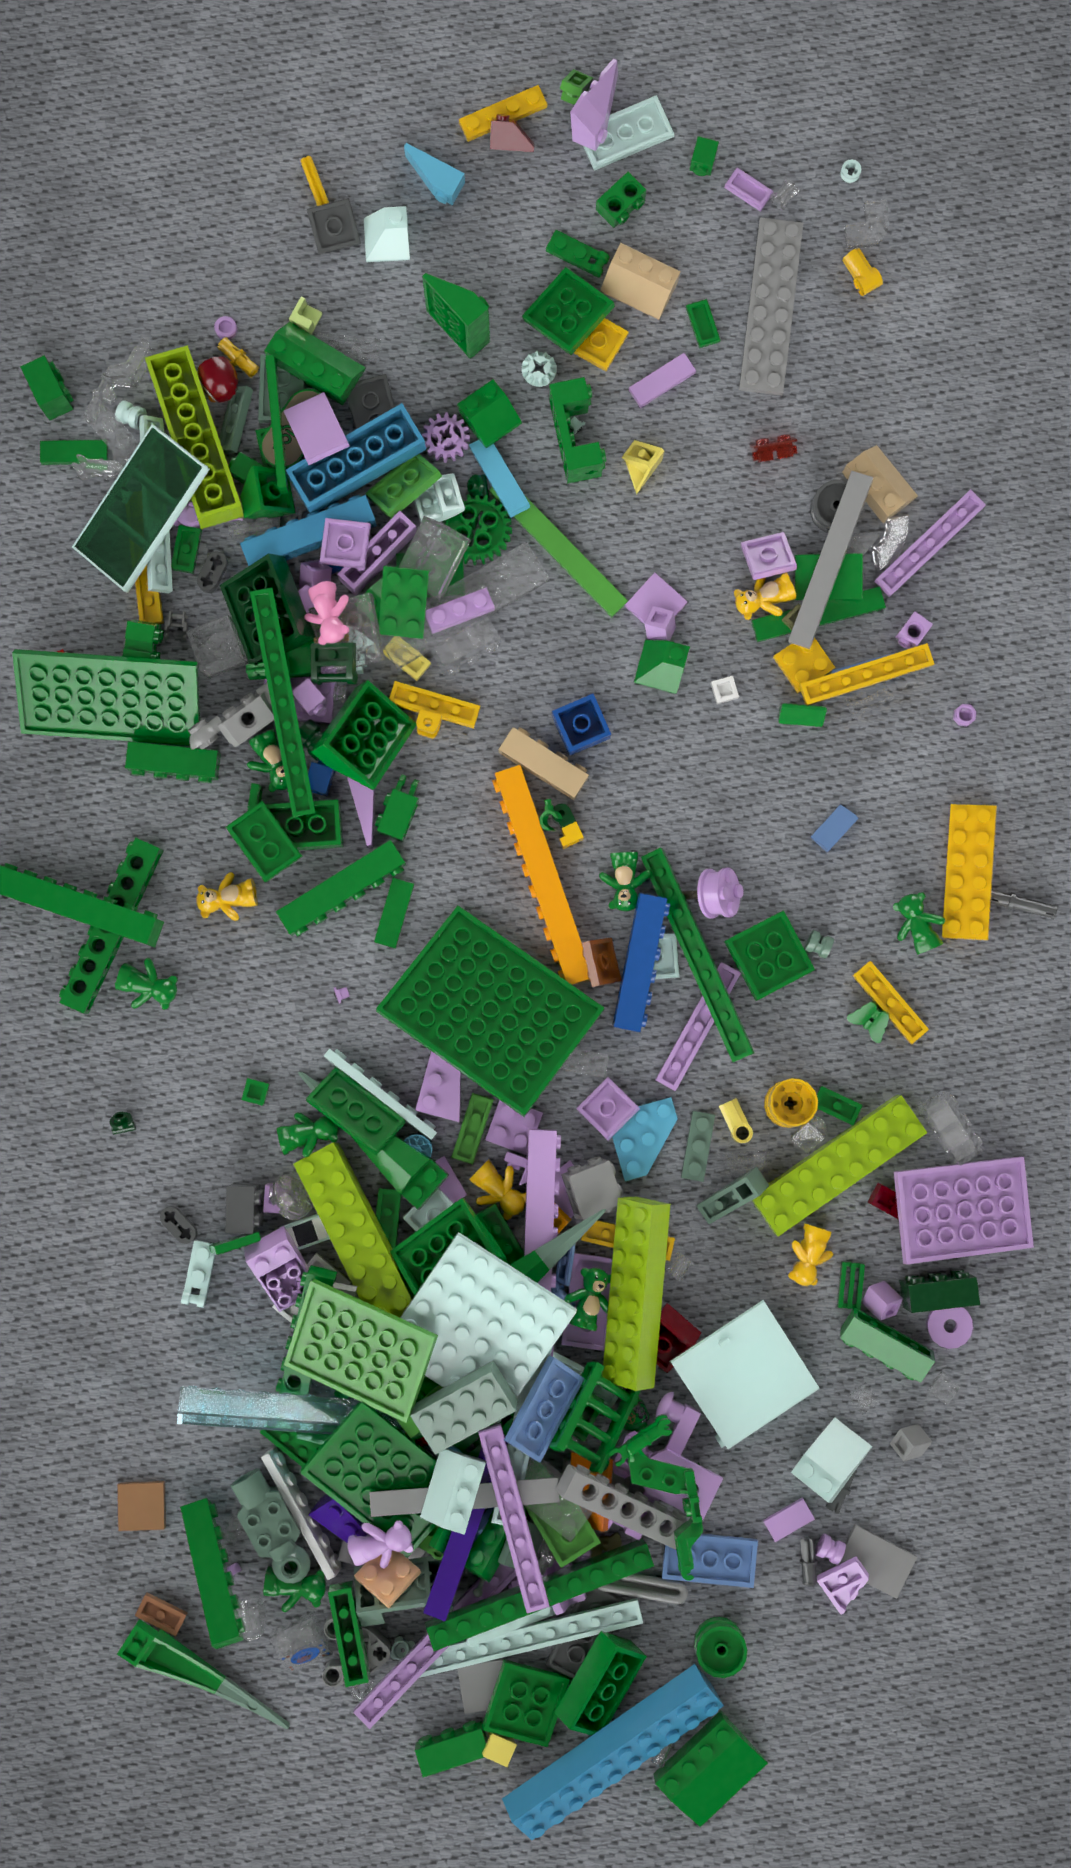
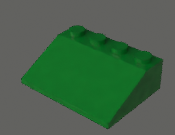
[422,273,490,359]
[311,680,417,790]
[390,1198,506,1296]
[653,1710,768,1827]

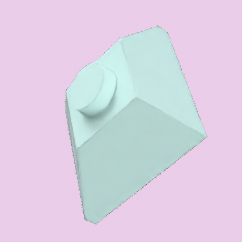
[364,206,410,262]

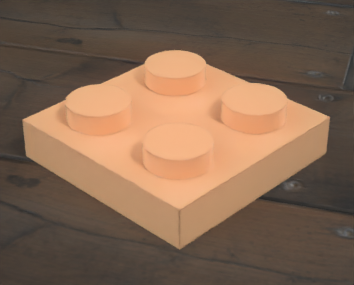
[354,1550,421,1608]

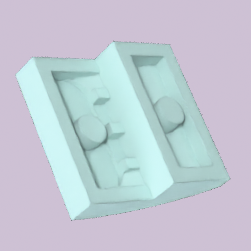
[414,473,465,527]

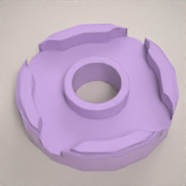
[926,1307,973,1349]

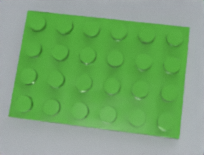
[284,1279,438,1423]

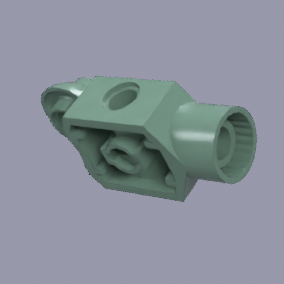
[230,1468,311,1584]

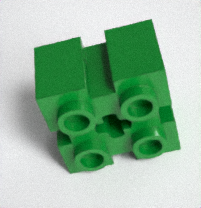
[122,619,164,659]

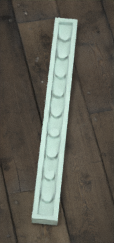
[419,1598,643,1678]

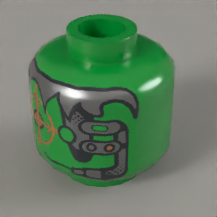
[620,1399,650,1432]

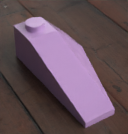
[570,59,618,151]

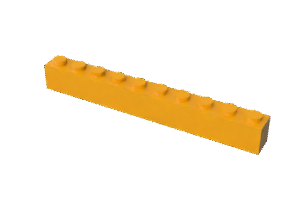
[492,765,589,985]

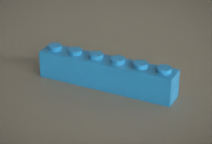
[240,495,377,566]

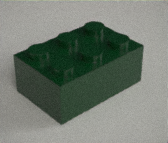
[899,1269,980,1313]

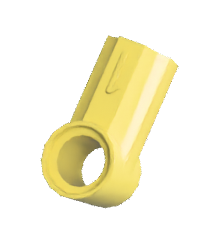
[719,1098,753,1143]

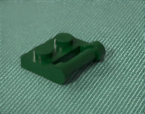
[311,642,358,685]

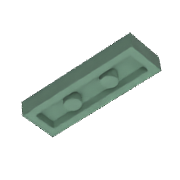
[219,386,253,454]
[681,1111,715,1182]

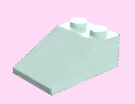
[791,1418,873,1503]

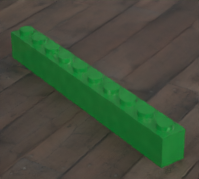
[425,1538,654,1652]

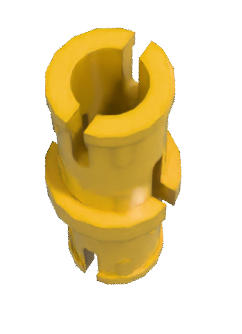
[217,337,259,378]

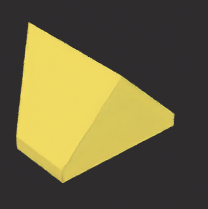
[622,440,664,494]

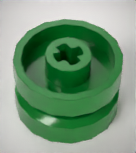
[693,1616,748,1678]

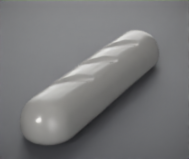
[598,1573,688,1604]

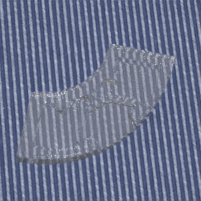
[872,515,909,570]

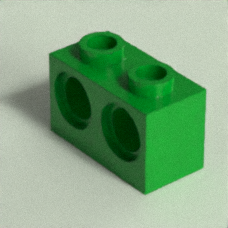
[596,172,646,228]

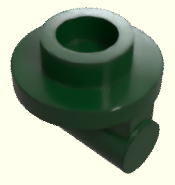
[467,474,489,499]
[109,1112,136,1135]

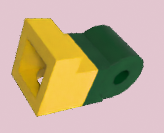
[552,803,584,849]

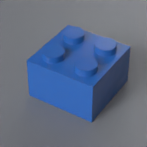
[552,693,611,756]

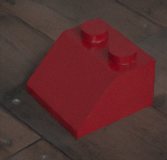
[656,1303,702,1373]

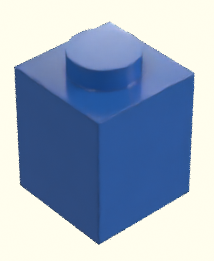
[308,760,335,797]

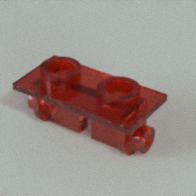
[750,434,797,463]

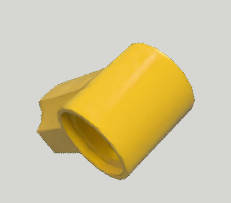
[842,248,883,296]

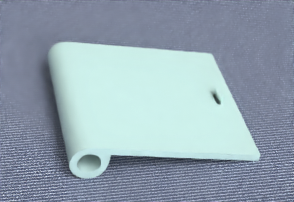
[670,1300,820,1449]

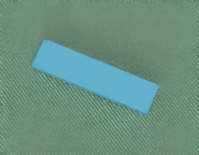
[469,440,530,518]

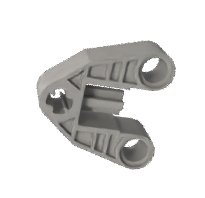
[322,1613,392,1687]

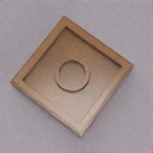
[117,1481,166,1531]

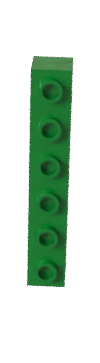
[276,1265,338,1407]

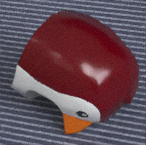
[197,356,238,403]

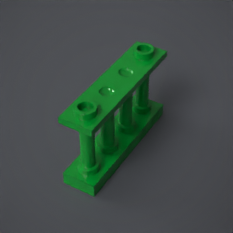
[549,1362,641,1474]

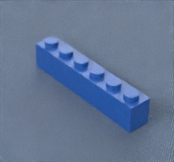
[612,893,670,1032]

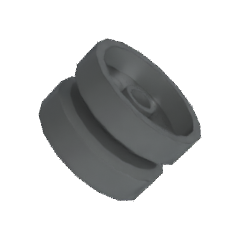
[810,479,847,533]

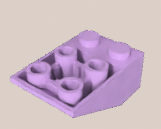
[244,1226,309,1312]

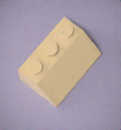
[600,243,680,320]
[842,445,918,524]

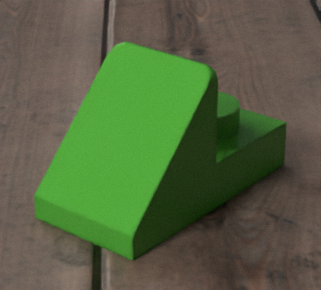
[560,69,593,105]

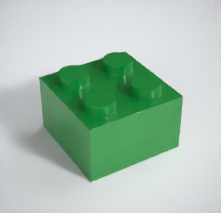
[20,355,74,421]

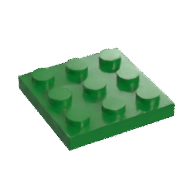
[522,267,615,355]
[724,910,815,1001]
[482,1659,570,1747]

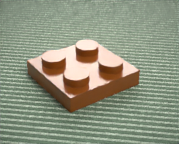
[582,937,621,987]

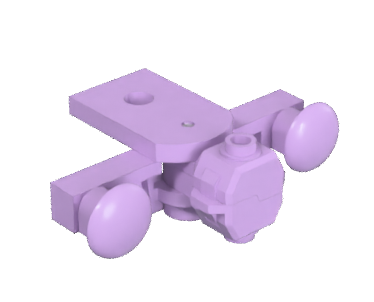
[608,1392,723,1540]

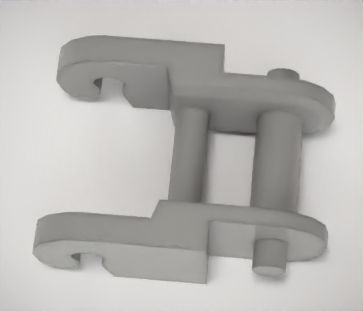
[164,611,188,640]

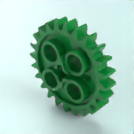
[440,494,512,566]

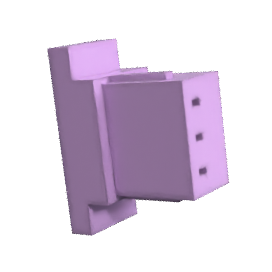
[333,987,349,1004]

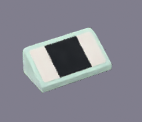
[279,1213,330,1250]

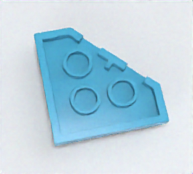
[612,1097,678,1181]

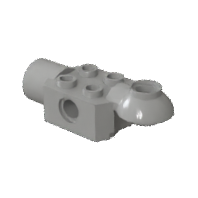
[188,682,296,750]

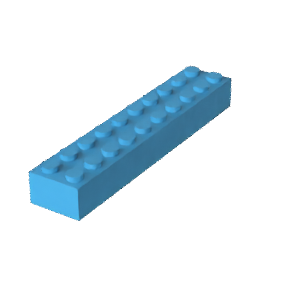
[502,1664,724,1840]

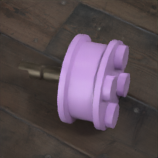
[682,868,743,919]

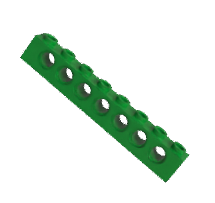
[59,837,164,1014]

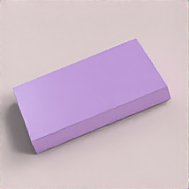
[284,392,349,465]

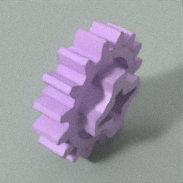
[422,412,470,463]

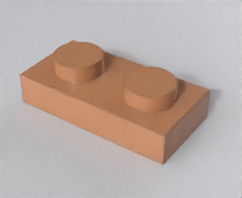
[135,1592,188,1636]

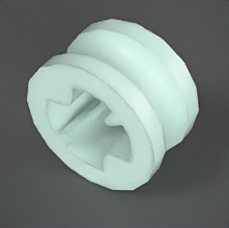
[840,159,861,183]

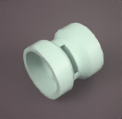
[115,400,147,430]

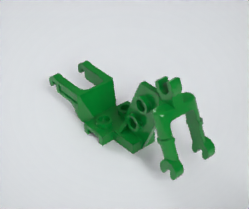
[608,1414,703,1581]

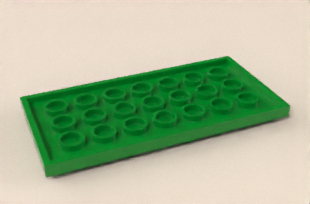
[12,649,200,745]

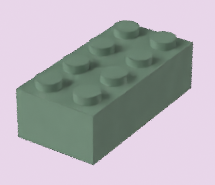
[410,1360,518,1455]

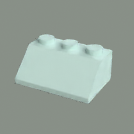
[420,1448,486,1535]

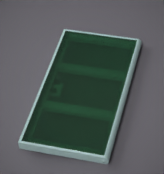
[72,424,210,593]

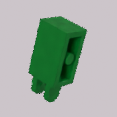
[375,774,419,842]

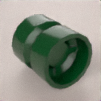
[299,719,325,761]

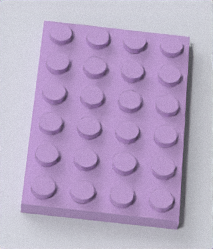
[894,1156,1034,1264]

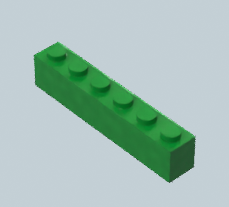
[276,840,406,937]
[180,1498,246,1649]

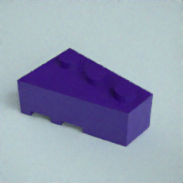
[308,1494,368,1543]

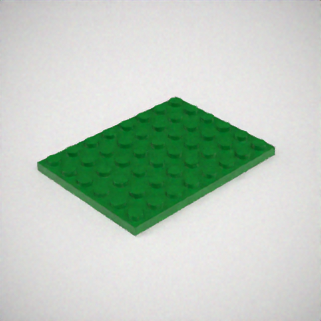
[376,905,605,1117]

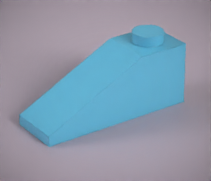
[404,143,465,205]

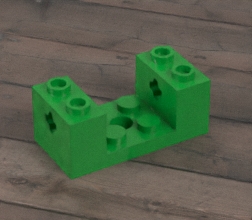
[549,377,607,484]

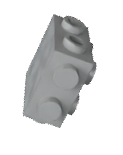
[561,1157,623,1220]

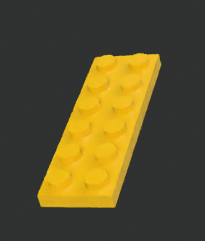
[942,804,997,941]

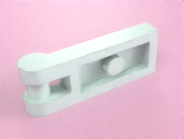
[181,1240,215,1308]

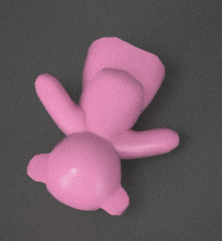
[304,581,349,645]

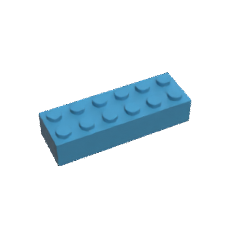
[286,403,426,513]

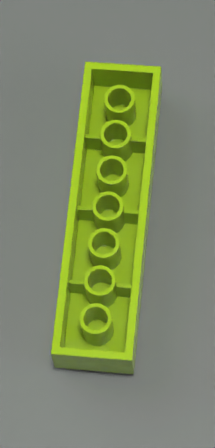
[145,345,244,529]
[751,1095,927,1236]
[293,1142,414,1318]
[602,1196,671,1391]

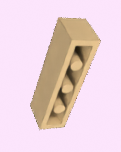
[498,727,589,800]

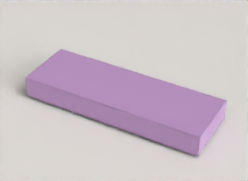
[629,353,696,408]

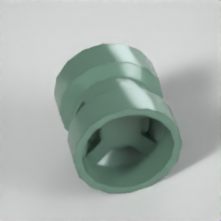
[805,930,834,959]

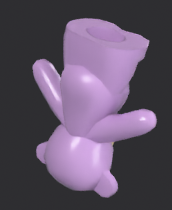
[348,1521,413,1569]

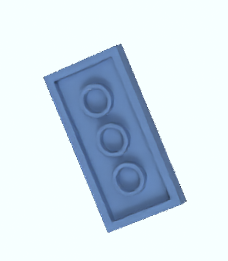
[504,1356,584,1463]
[661,1534,758,1588]

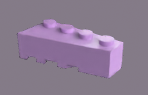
[415,1051,461,1122]

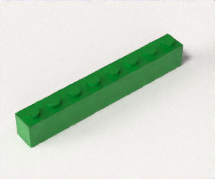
[0,863,164,947]

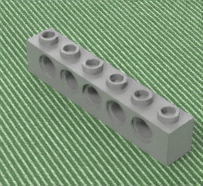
[555,1464,687,1550]

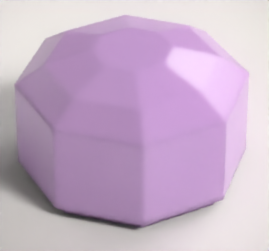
[953,704,976,727]

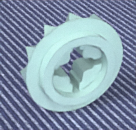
[522,351,557,387]

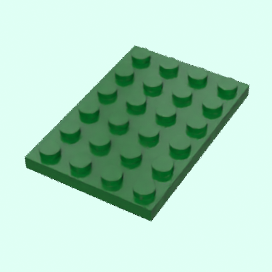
[300,1402,437,1558]

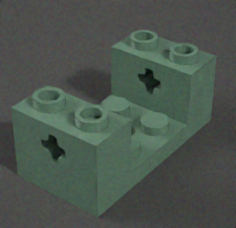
[354,1556,454,1627]

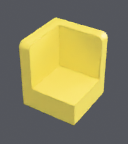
[482,1732,517,1767]

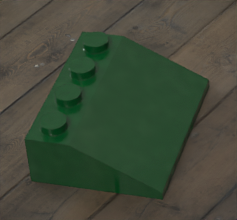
[220,553,316,664]

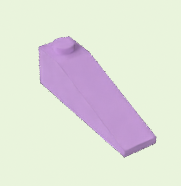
[347,777,375,848]

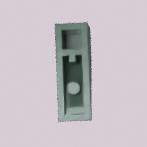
[696,1166,769,1224]

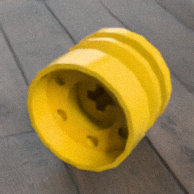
[764,1078,818,1128]

